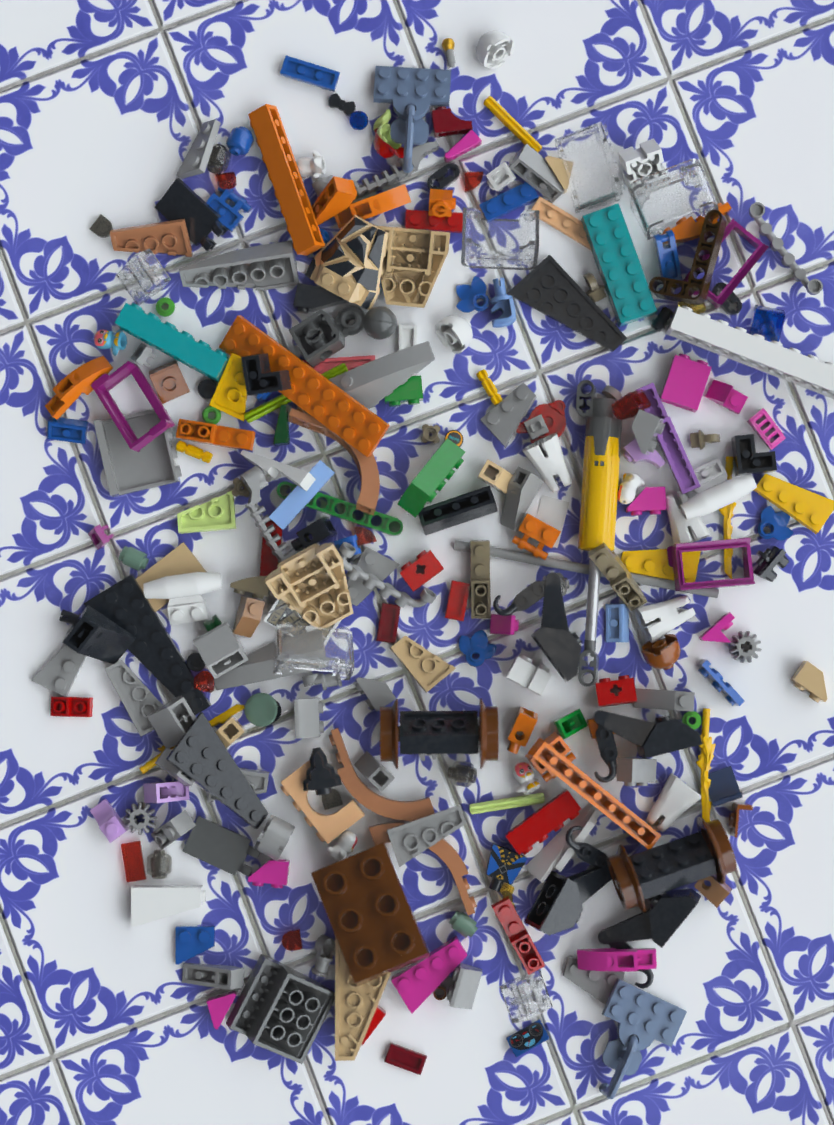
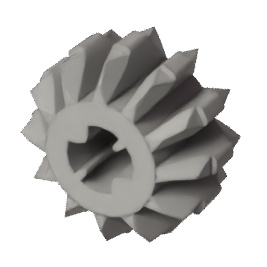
[728,631,762,663]
[124,802,157,835]

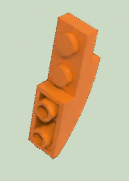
[334,184,411,229]
[660,202,732,244]
[45,356,113,420]
[176,419,256,451]

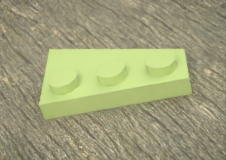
[177,490,236,534]

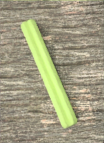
[469,793,545,815]

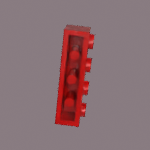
[504,789,581,855]

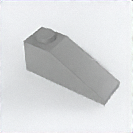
[509,144,564,202]
[633,688,695,712]
[182,963,244,990]

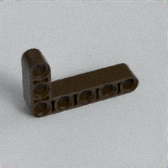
[649,209,726,305]

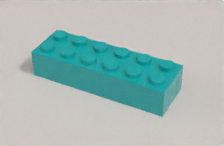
[581,203,657,327]
[115,303,229,383]

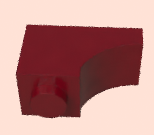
[432,106,473,138]

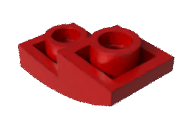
[50,697,93,717]

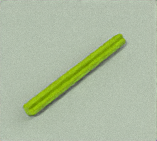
[244,363,348,423]

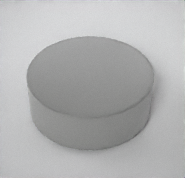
[602,385,622,403]

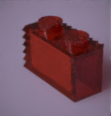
[611,389,651,420]

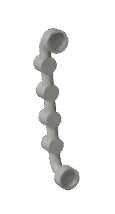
[749,202,823,295]
[339,542,437,608]

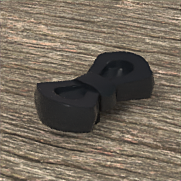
[328,93,356,116]

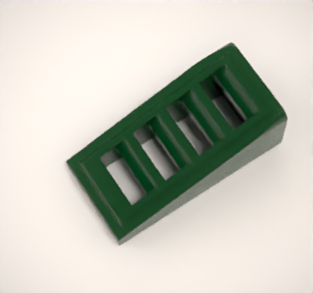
[273,405,290,446]

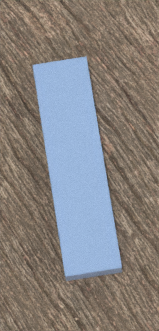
[269,460,335,530]

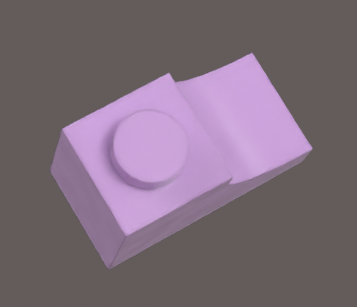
[622,438,666,469]
[143,781,190,803]
[90,799,129,843]

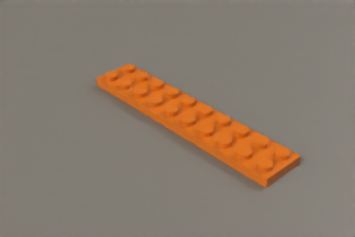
[219,315,390,458]

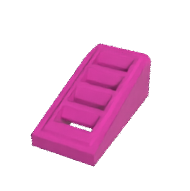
[444,130,482,163]
[747,408,786,450]

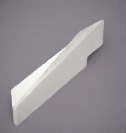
[525,802,602,883]

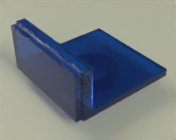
[749,305,785,342]

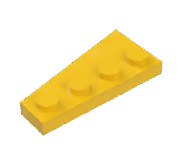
[754,474,834,534]
[621,549,701,583]

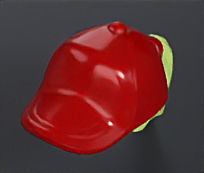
[373,109,404,158]

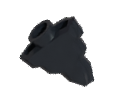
[303,747,342,795]

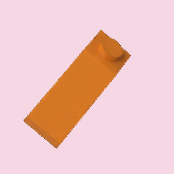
[312,176,357,225]

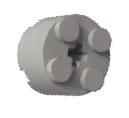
[254,815,295,861]

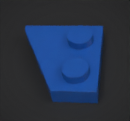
[176,926,215,965]

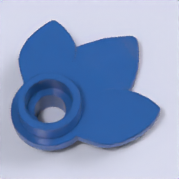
[456,276,490,313]
[757,506,794,541]
[459,630,497,667]

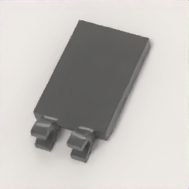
[182,816,261,876]

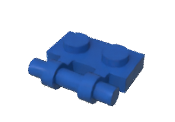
[206,184,252,232]

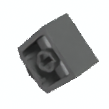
[289,306,365,368]

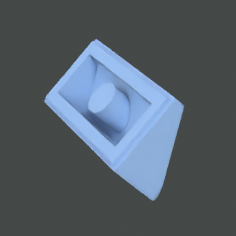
[605,604,629,642]

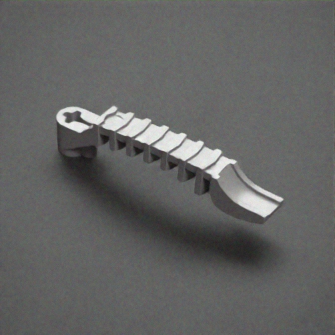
[312,141,439,198]
[240,465,297,563]

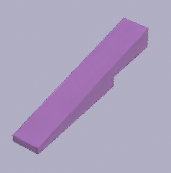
[634,383,701,495]

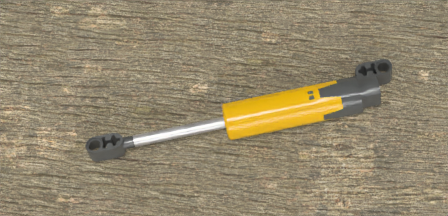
[576,380,622,687]

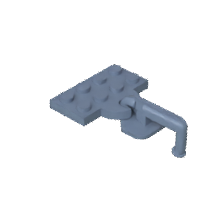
[373,66,451,173]
[599,978,687,1099]

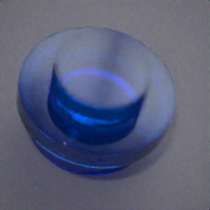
[349,111,368,130]

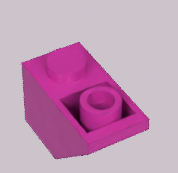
[626,487,666,516]
[489,614,519,635]
[248,858,290,888]

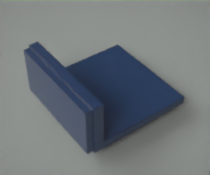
[708,766,742,807]

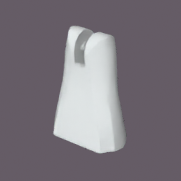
[522,433,572,493]
[666,491,711,544]
[636,595,696,643]
[646,773,702,833]

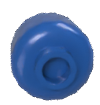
[226,126,254,156]

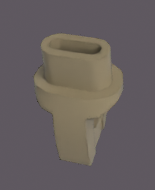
[583,272,607,303]
[690,430,720,450]

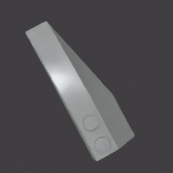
[179,240,299,291]
[329,341,435,409]
[213,630,329,690]

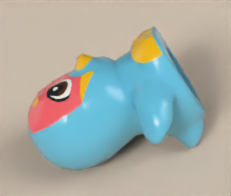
[94,329,127,356]

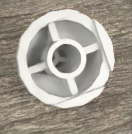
[476,30,514,70]
[435,315,473,354]

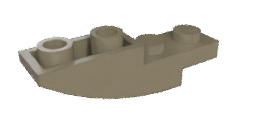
[470,540,491,619]
[588,543,647,611]
[230,576,270,600]

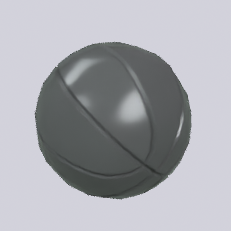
[363,306,397,340]

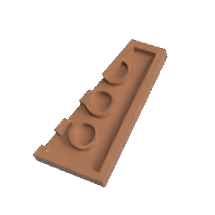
[109,219,193,257]

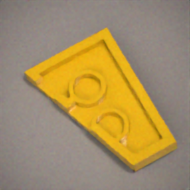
[209,353,247,421]

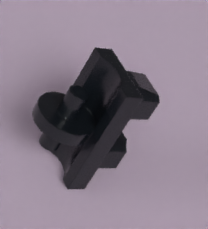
[753,546,789,582]

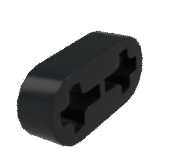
[427,163,460,190]
[712,282,742,316]

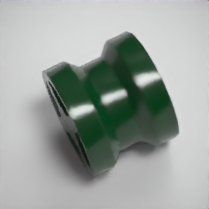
[203,614,223,632]

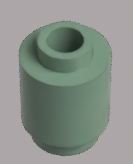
[119,546,149,571]
[448,910,478,938]

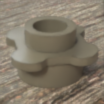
[421,424,440,444]
[232,478,249,498]

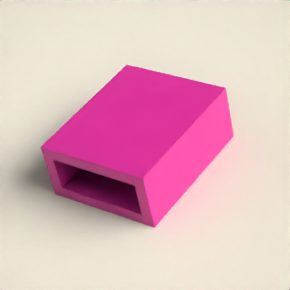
[660,354,712,413]

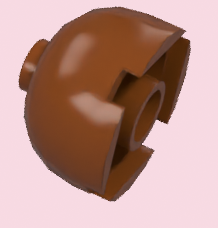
[641,634,681,670]

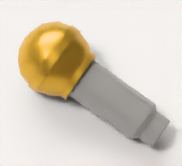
[442,38,455,68]

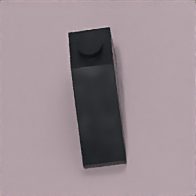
[293,283,348,314]

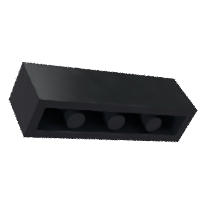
[418,486,498,536]

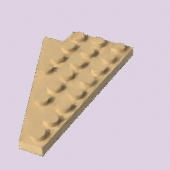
[335,936,392,1061]

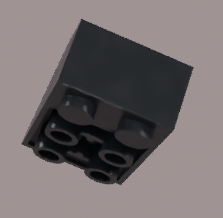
[62,605,136,664]

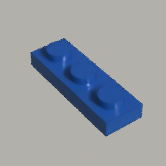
[280,55,340,92]
[479,182,539,223]

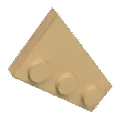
[390,636,456,693]

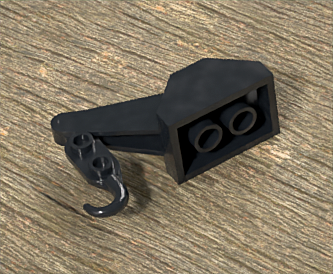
[493,572,582,682]
[592,710,702,783]
[524,826,612,935]
[598,889,701,988]

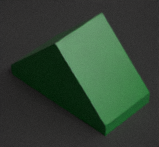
[553,709,588,739]

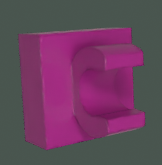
[88,524,114,550]

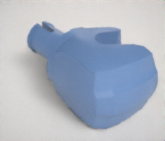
[490,278,516,328]

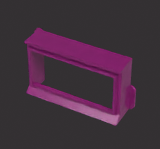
[683,219,769,309]
[91,361,176,452]
[667,538,755,592]

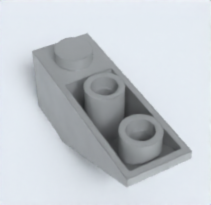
[501,466,544,531]

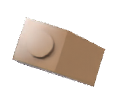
[233,596,265,638]

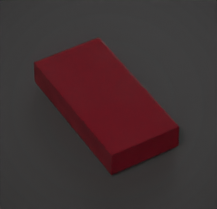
[376,603,401,644]
[384,1043,427,1075]

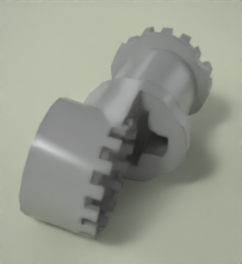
[302,669,342,690]
[311,935,334,977]

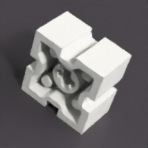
[618,138,668,194]
[505,650,552,695]

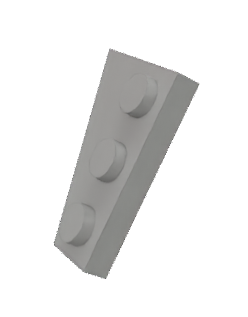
[480,382,537,448]

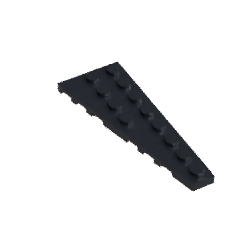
[84,574,211,715]

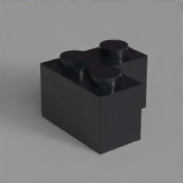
[241,353,291,396]
[731,434,777,476]

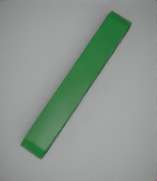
[276,481,403,536]

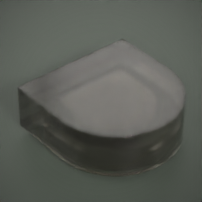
[90,214,113,238]
[322,788,343,810]

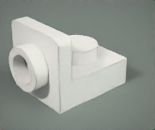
[486,162,516,192]

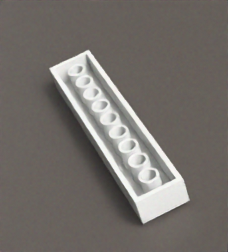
[665,306,834,399]

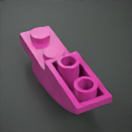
[577,948,657,972]

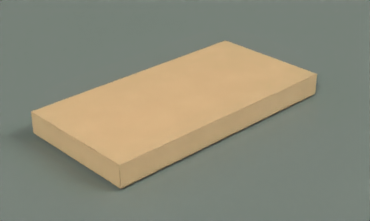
[136,542,207,612]

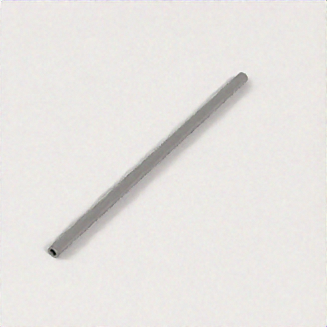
[454,540,719,598]

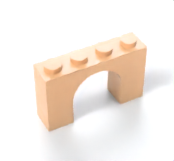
[280,760,365,844]

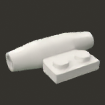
[680,459,757,520]
[143,572,222,625]

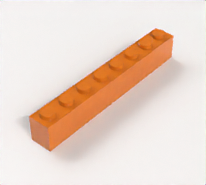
[248,104,325,256]
[528,737,662,849]

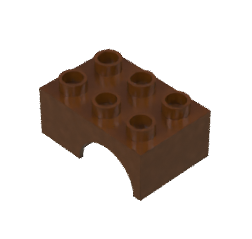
[311,843,431,986]

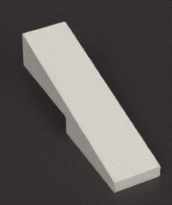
[240,450,316,491]

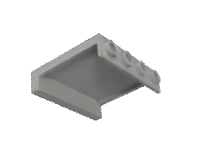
[93,409,182,497]

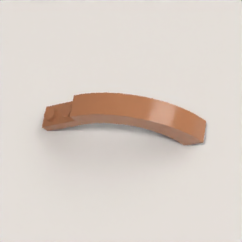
[288,408,380,516]
[329,727,435,821]
[369,822,477,916]

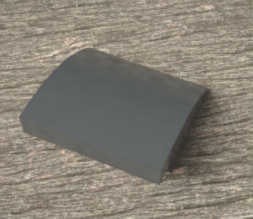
[226,954,335,1064]

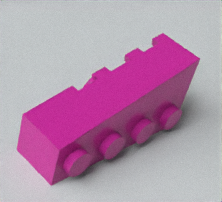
[391,936,467,1014]

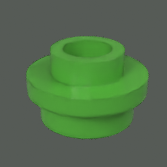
[156,297,175,317]
[202,406,221,424]
[682,711,701,730]

